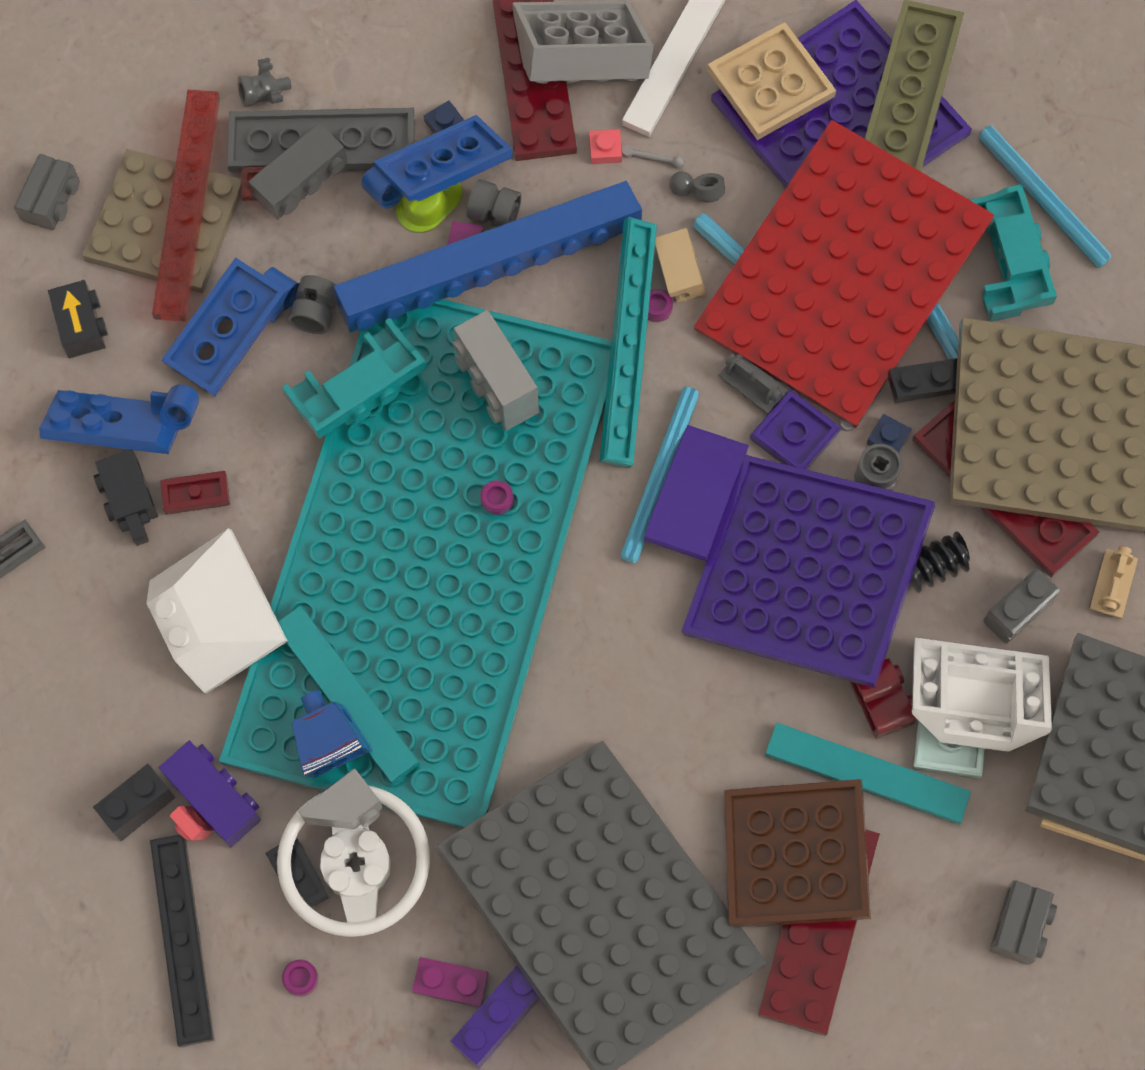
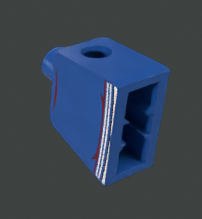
[292,690,372,778]

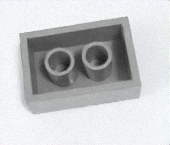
[452,310,539,431]

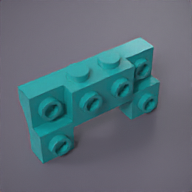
[969,184,1057,322]
[282,318,427,439]

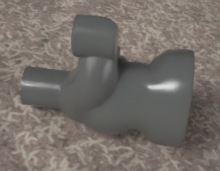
[237,58,291,107]

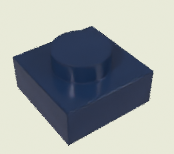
[424,100,464,134]
[867,413,912,453]

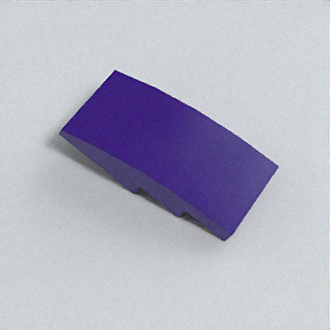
[644,425,749,561]

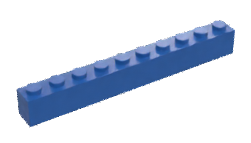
[334,180,642,333]

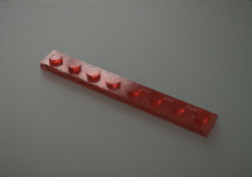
[152,89,220,322]

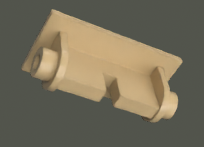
[1089,546,1138,619]

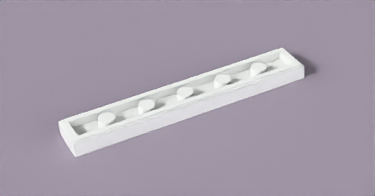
[622,0,725,137]

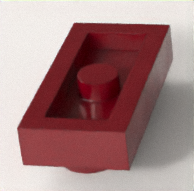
[160,471,230,515]

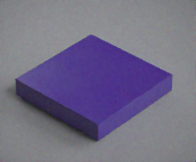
[749,389,841,470]

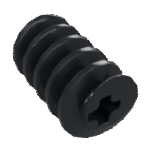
[909,531,970,593]

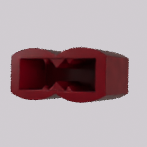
[850,658,916,739]

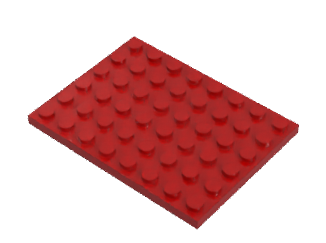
[694,120,995,428]

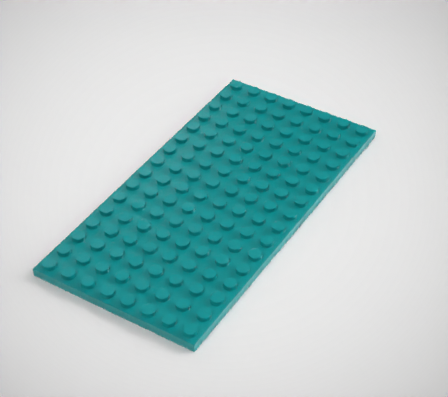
[219,299,612,829]

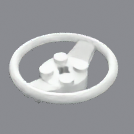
[277,786,430,937]

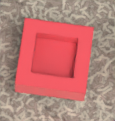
[589,129,622,164]
[170,806,214,841]

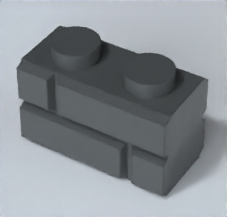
[14,154,80,230]
[983,568,1060,644]
[989,880,1057,965]

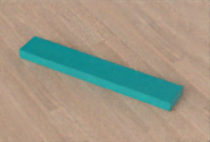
[278,606,420,784]
[765,722,971,825]

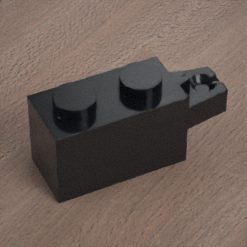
[93,450,158,546]

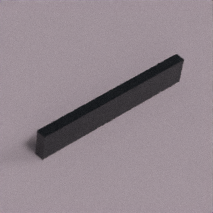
[150,834,215,1048]

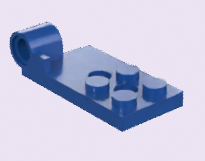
[361,115,512,209]
[162,257,299,397]
[39,384,200,454]

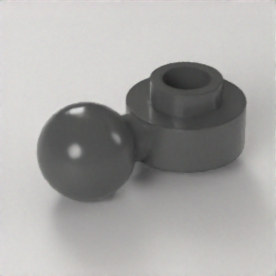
[669,171,725,203]

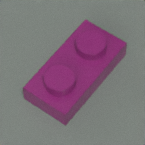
[412,957,489,1008]

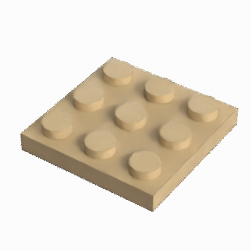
[707,22,836,140]

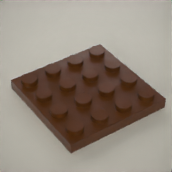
[724,779,871,928]

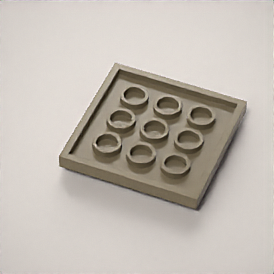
[83,149,245,293]

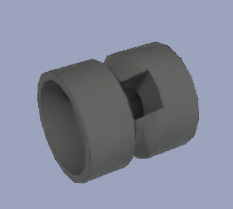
[466,179,522,227]
[288,275,336,334]
[854,444,902,491]

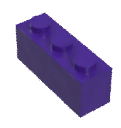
[158,740,261,848]
[450,966,540,1070]

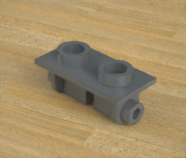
[718,353,788,414]

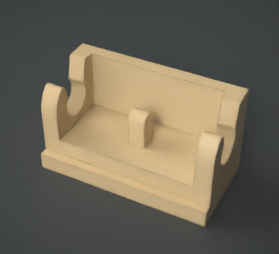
[655,228,707,302]

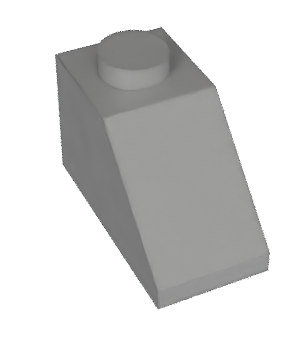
[298,768,383,829]

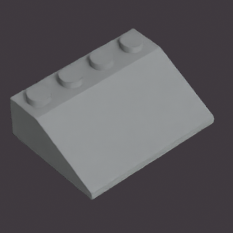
[512,1,654,83]

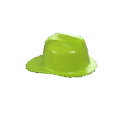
[396,183,463,233]

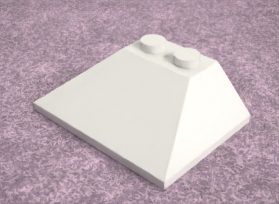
[147,528,288,694]
[912,638,1052,752]

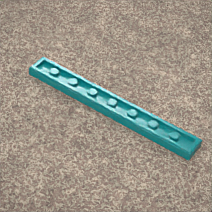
[599,217,657,468]

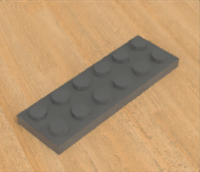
[227,108,415,172]

